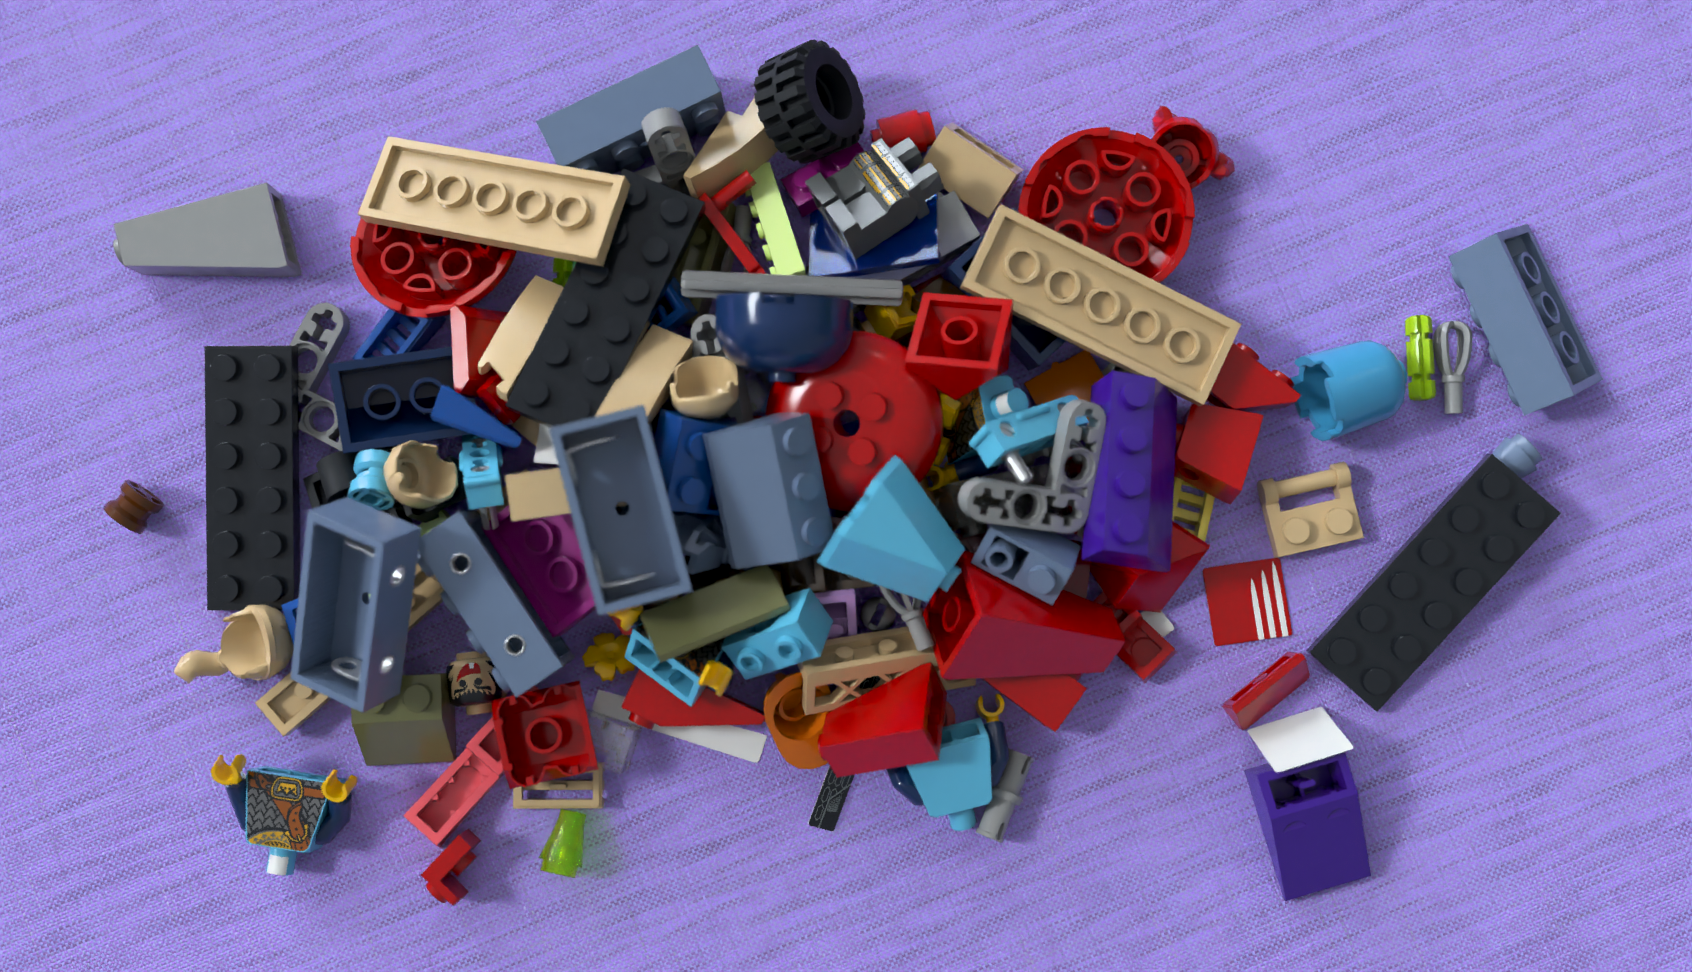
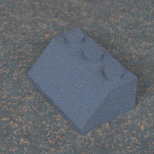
[703,412,834,569]

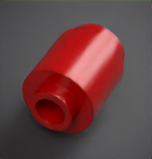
[870,109,936,153]

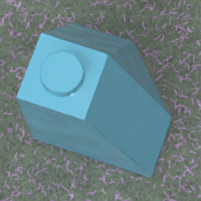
[817,455,965,602]

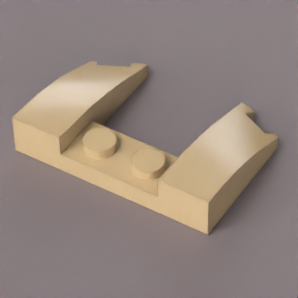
[478,275,693,425]

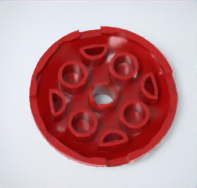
[1018,127,1195,283]
[350,204,517,318]
[766,331,944,512]

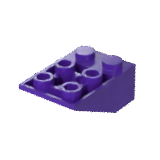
[1244,752,1371,901]

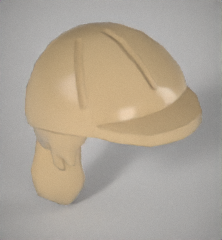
[174,604,294,684]

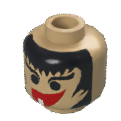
[446,651,507,715]

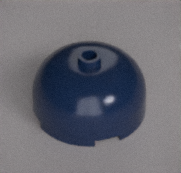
[715,293,854,382]

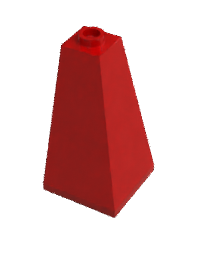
[923,551,1126,680]

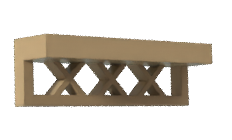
[797,626,976,715]

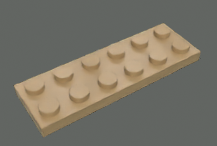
[358,136,630,266]
[960,204,1241,406]

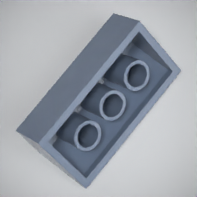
[1448,224,1603,415]

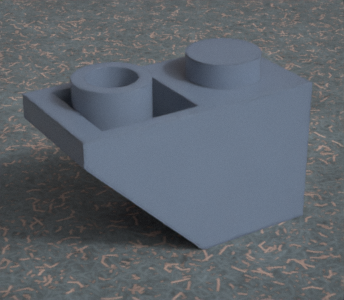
[970,524,1080,605]

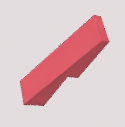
[404,685,539,847]

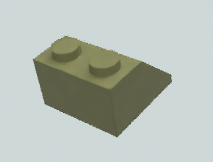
[351,673,457,766]

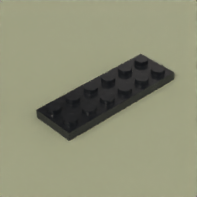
[505,168,706,428]
[204,346,300,610]
[1306,454,1561,712]

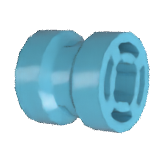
[348,449,395,510]

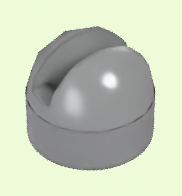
[861,597,896,632]

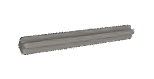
[681,270,904,307]

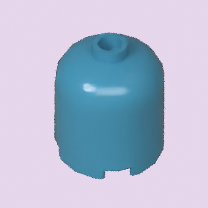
[1291,340,1408,442]

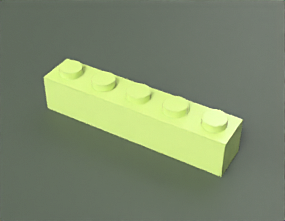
[745,161,807,276]

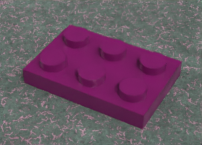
[481,505,596,638]

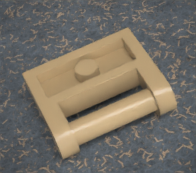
[1257,462,1364,558]

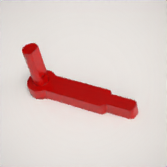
[697,170,767,274]

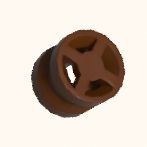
[103,480,164,534]

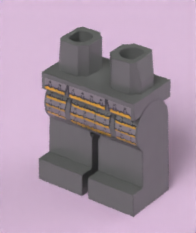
[805,137,944,260]

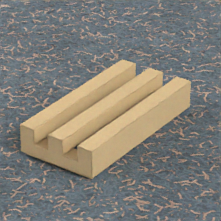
[513,762,605,809]

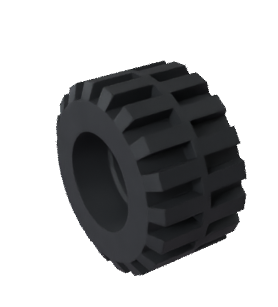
[754,39,865,164]

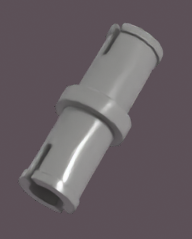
[975,748,1034,843]

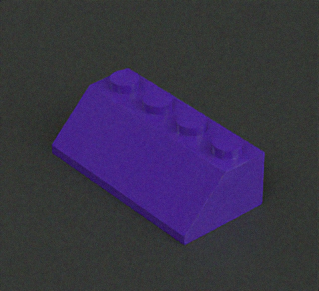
[1082,370,1177,573]

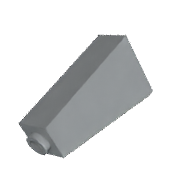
[113,183,302,277]

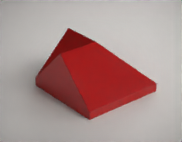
[905,292,1013,401]
[1090,521,1210,613]

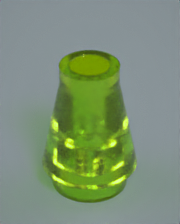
[539,809,587,878]

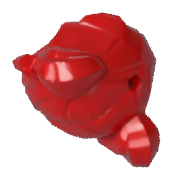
[1151,106,1235,190]

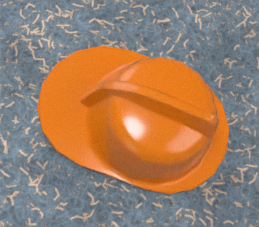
[763,672,831,769]

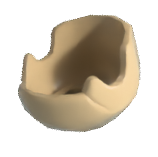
[670,355,740,420]
[383,440,458,509]

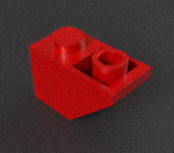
[1206,343,1301,412]

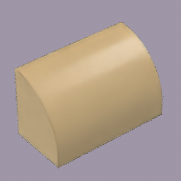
[918,123,1023,219]

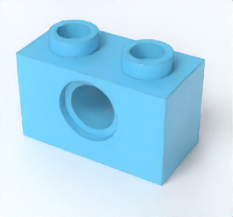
[721,588,833,680]

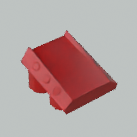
[450,305,508,398]
[491,680,599,789]

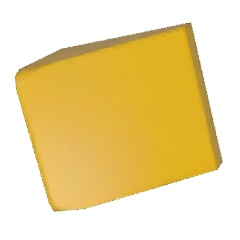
[864,284,917,341]

